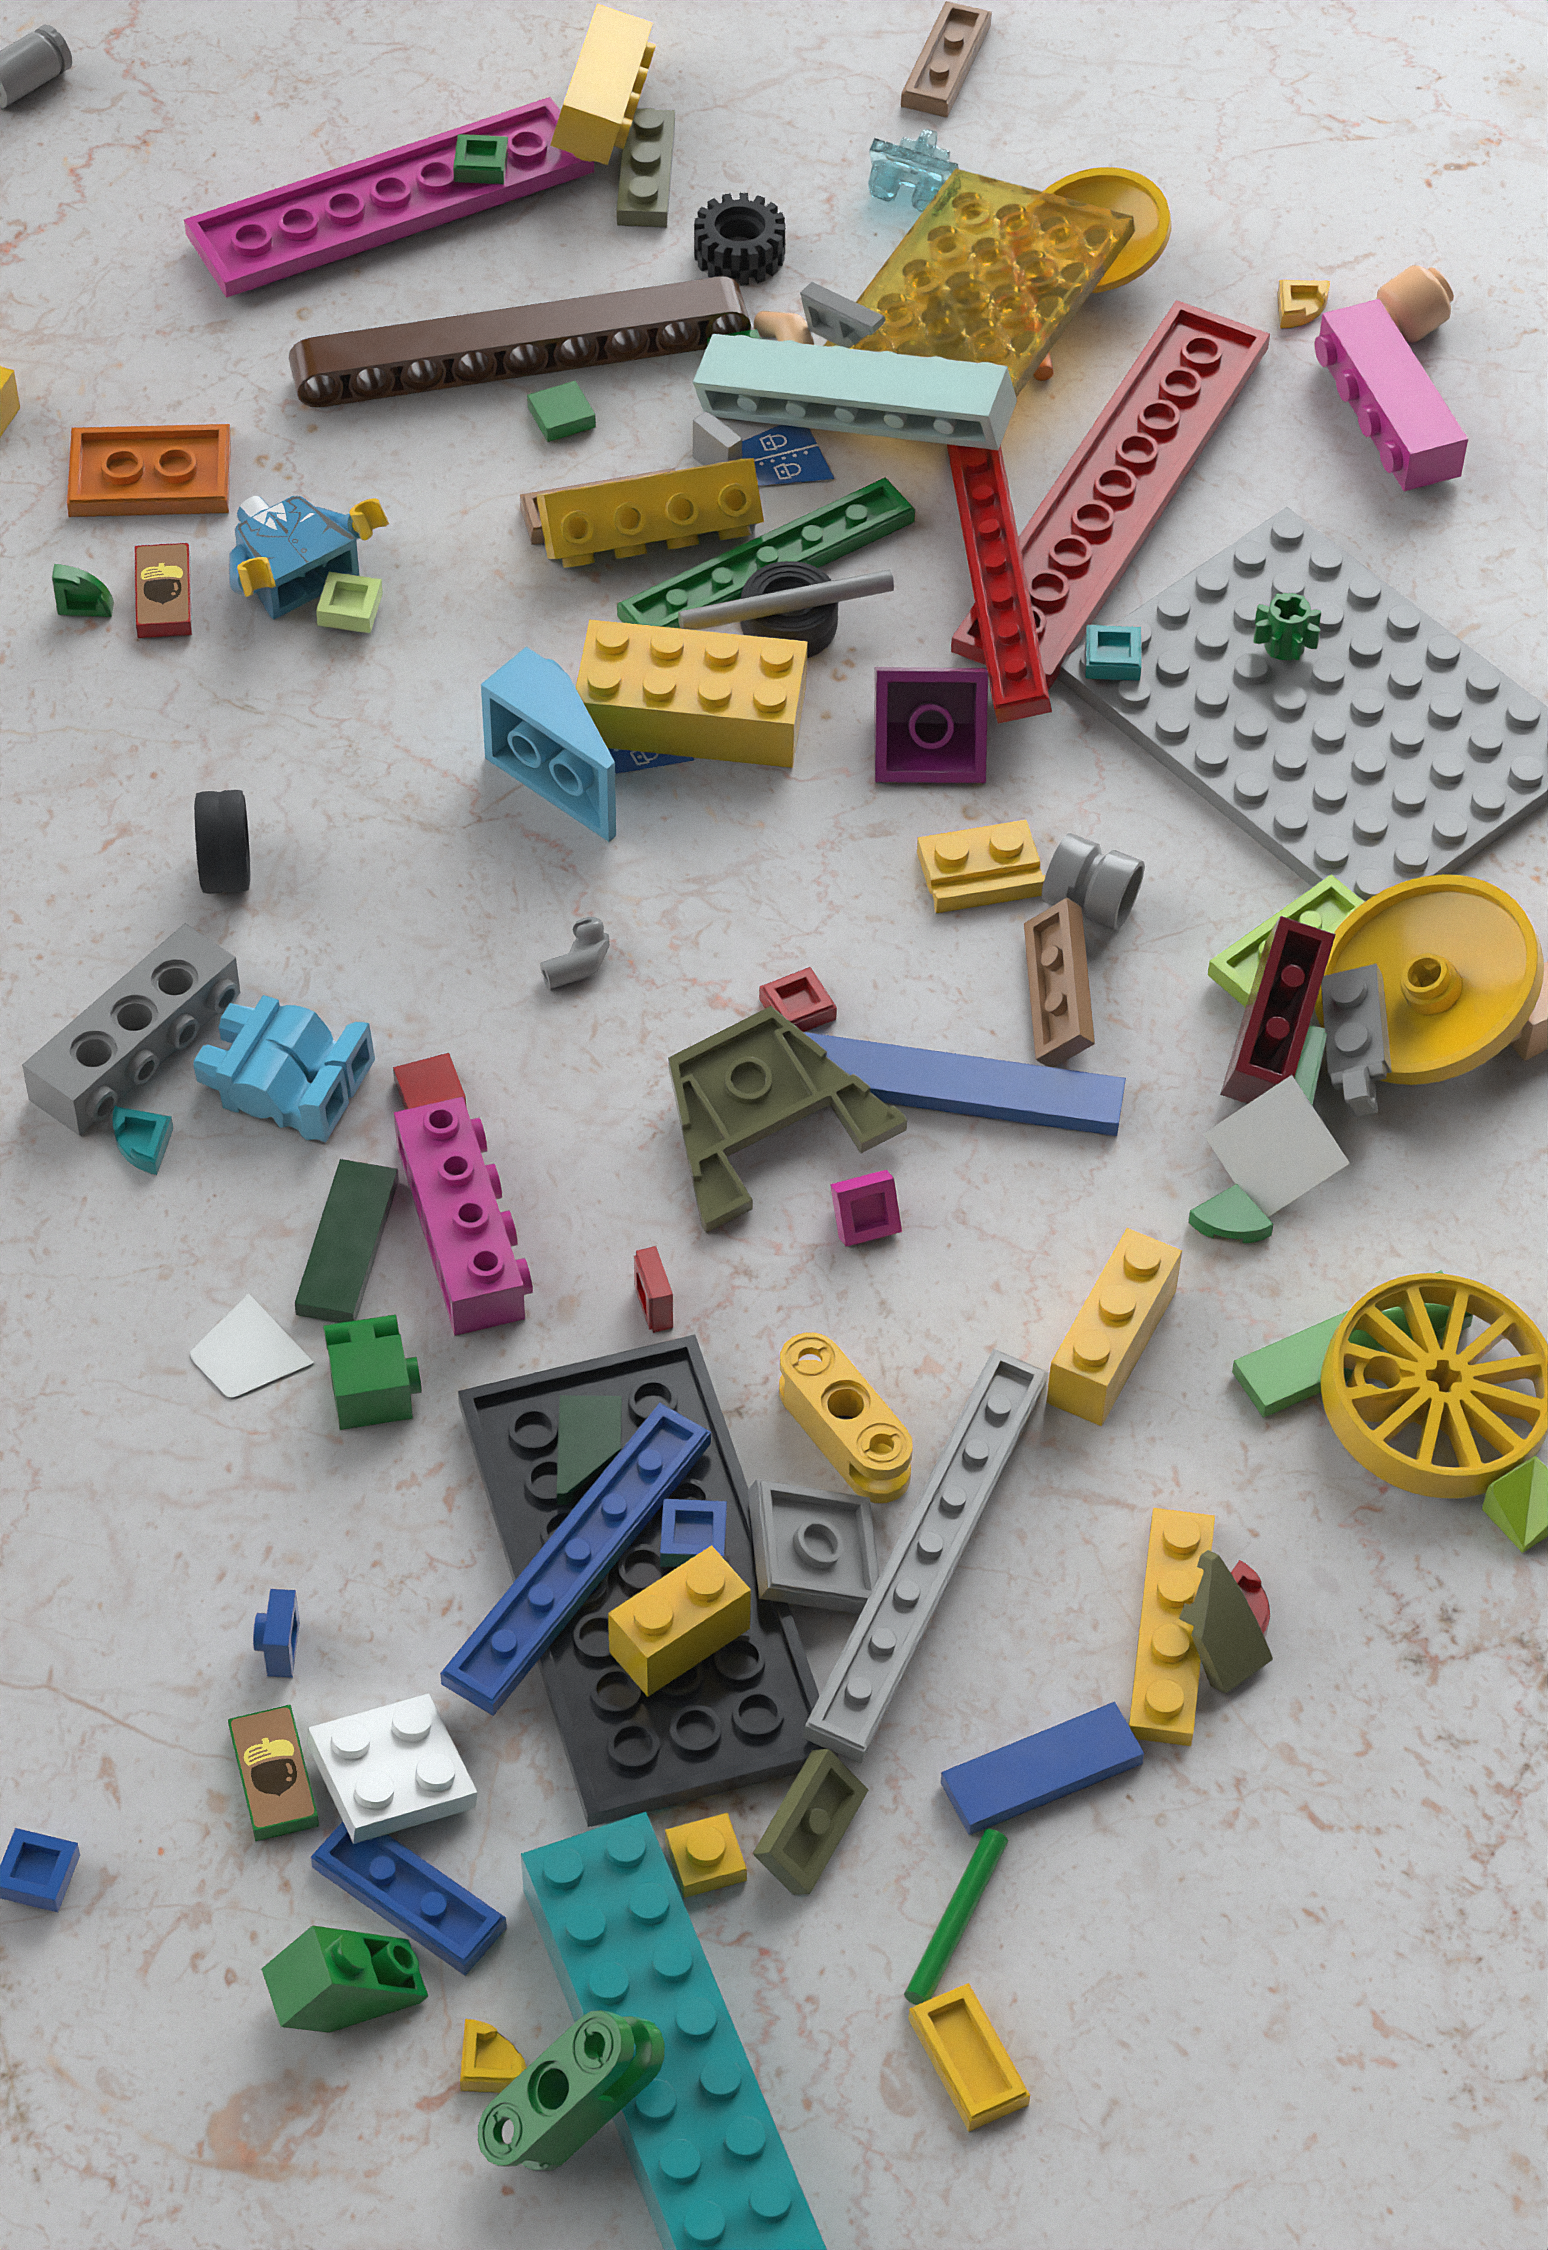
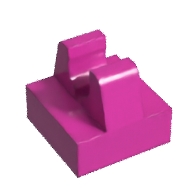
[830,1170,902,1247]

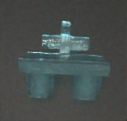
[868,128,963,217]

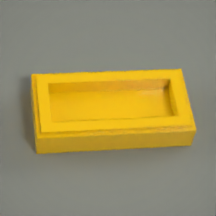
[908,1983,1030,2132]

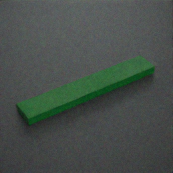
[617,477,915,629]

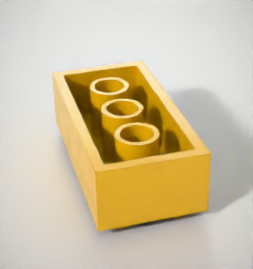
[575,619,808,768]

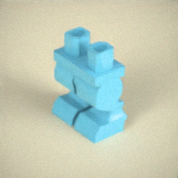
[193,995,375,1143]

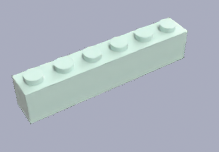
[693,334,1017,450]

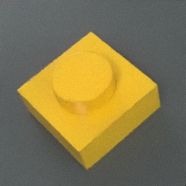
[665,1812,747,1898]

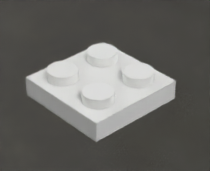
[307,1693,478,1844]

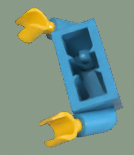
[229,496,390,620]

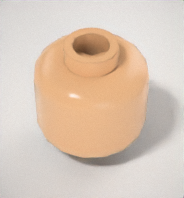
[1377,265,1454,343]

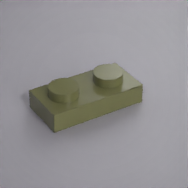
[752,1749,869,1895]

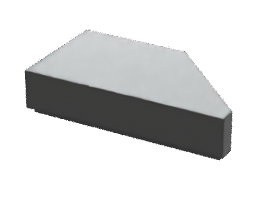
[800,282,885,349]

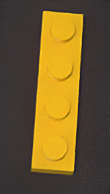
[1129,1508,1215,1746]

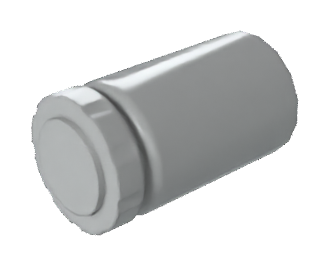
[0,24,73,108]

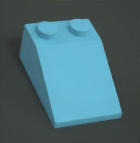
[481,646,616,842]

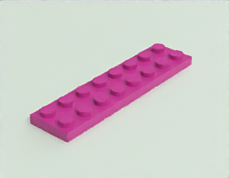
[184,97,594,298]

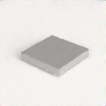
[748,1479,879,1614]

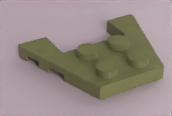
[668,1006,908,1233]

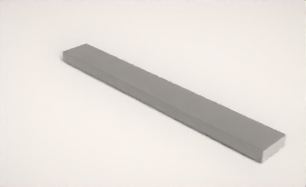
[802,1349,1049,1763]

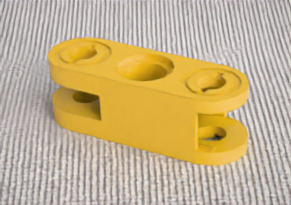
[779,1332,913,1503]

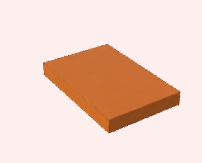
[67,424,231,517]

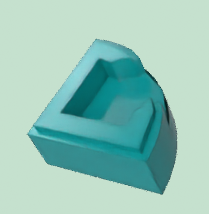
[112,1106,174,1175]

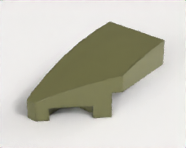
[1179,1550,1273,1694]

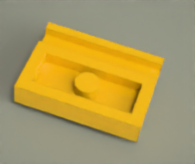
[917,819,1045,913]

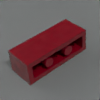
[1220,916,1336,1104]

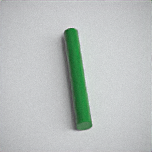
[904,1829,1008,2005]

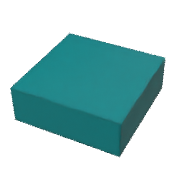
[1085,625,1142,681]

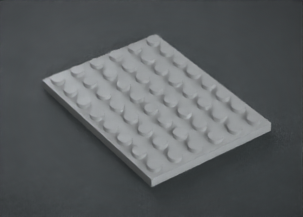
[1057,507,1548,902]

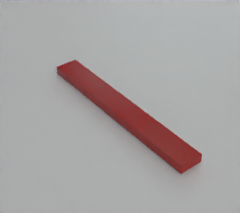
[947,444,1052,724]

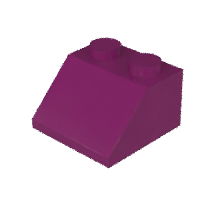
[874,667,988,783]

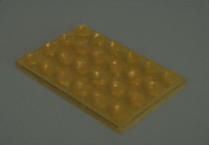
[823,168,1135,398]

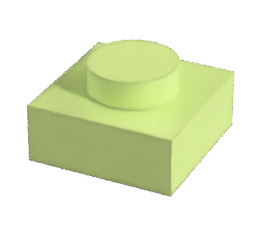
[316,572,383,633]

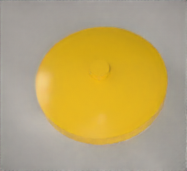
[1315,874,1544,1085]

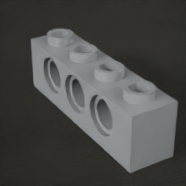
[22,923,241,1136]

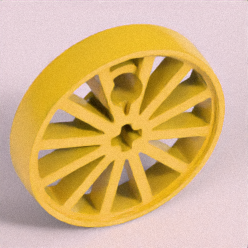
[1321,1273,1548,1498]

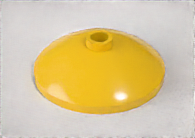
[1019,167,1172,294]

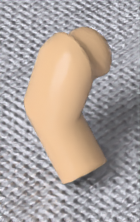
[754,311,814,345]

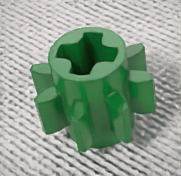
[1253,593,1322,661]

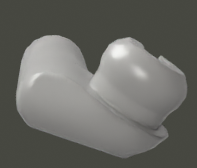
[540,917,610,990]

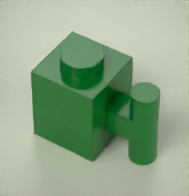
[323,1314,422,1430]

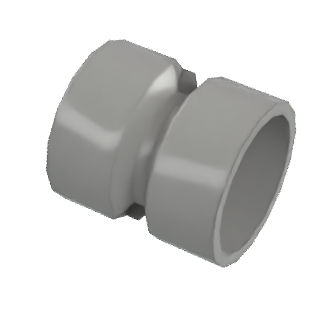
[1042,833,1145,930]

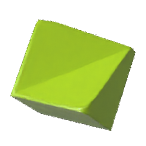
[1482,1455,1548,1553]

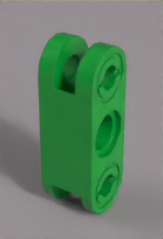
[477,2010,665,2172]

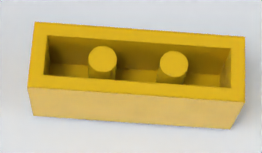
[1046,1228,1182,1427]

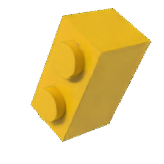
[608,1545,751,1697]

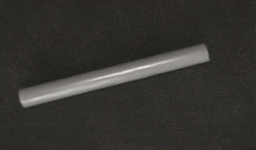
[678,570,894,630]

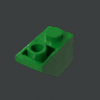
[261,1925,429,2033]

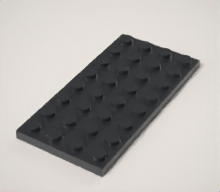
[458,1334,838,1827]

